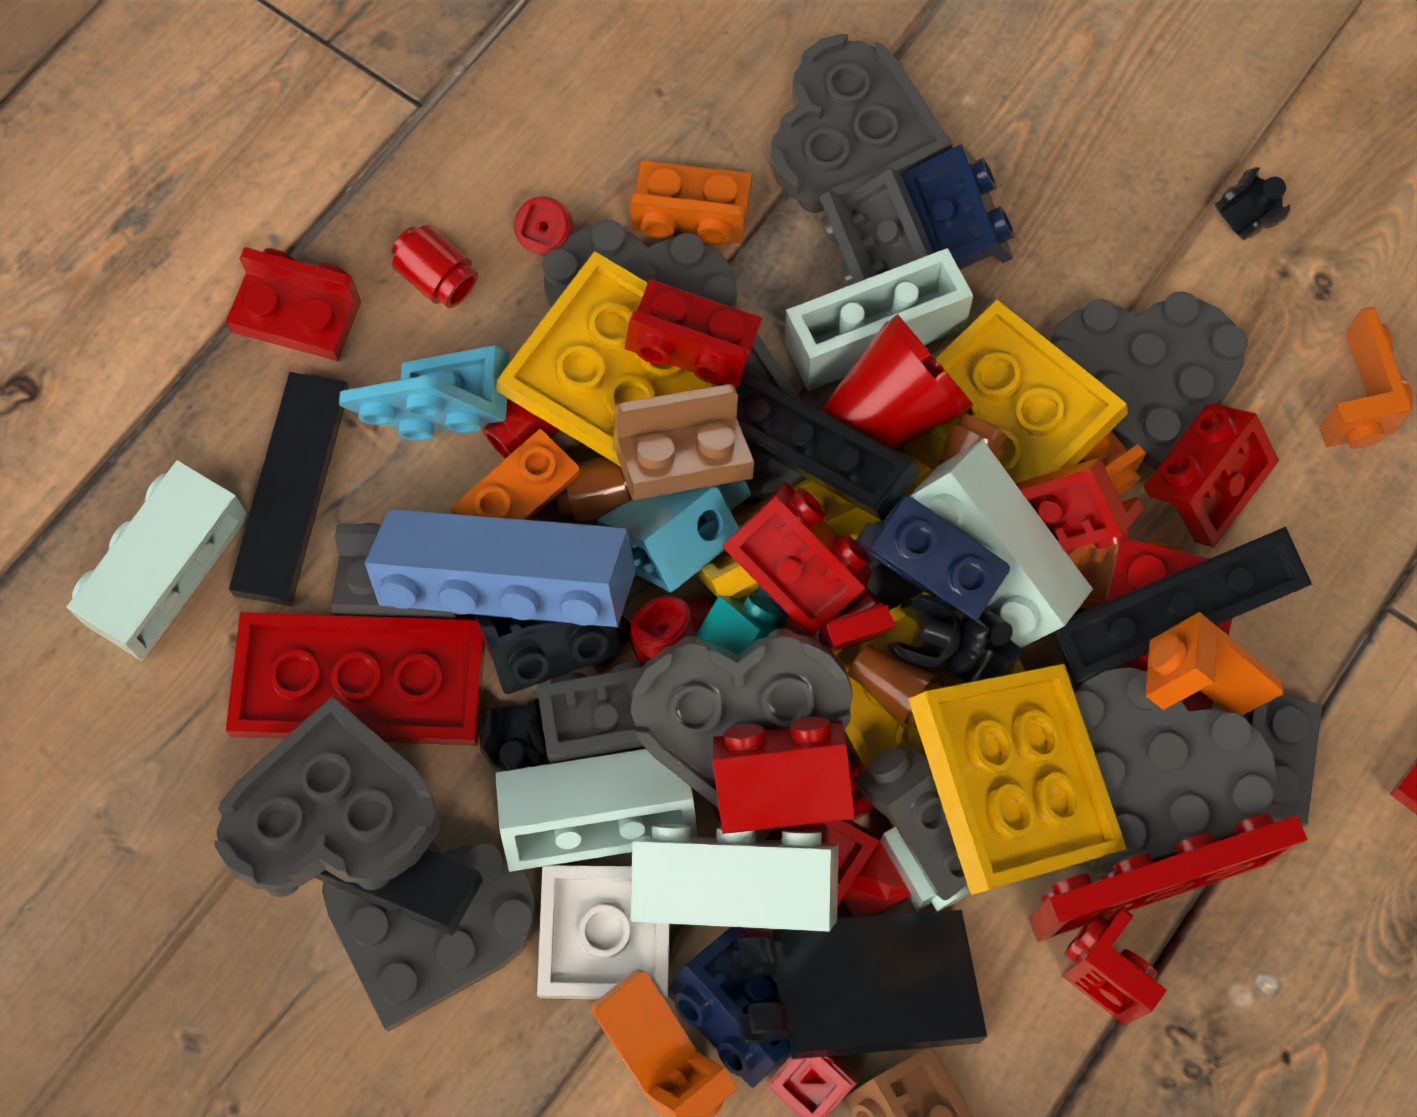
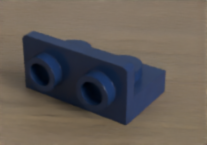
[901,144,1015,270]
[853,496,1010,621]
[668,927,791,1088]

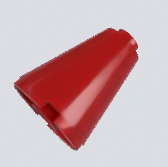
[820,314,974,450]

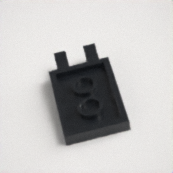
[729,910,988,1059]

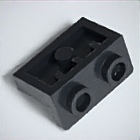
[474,614,621,694]

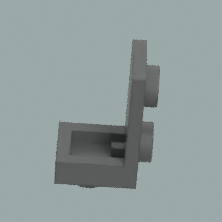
[853,741,967,900]

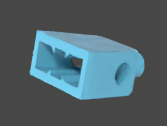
[597,480,751,592]

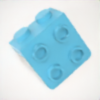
[339,345,509,441]

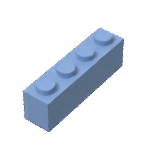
[364,509,636,627]

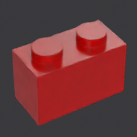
[712,717,855,834]

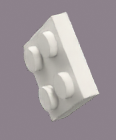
[537,865,670,1000]

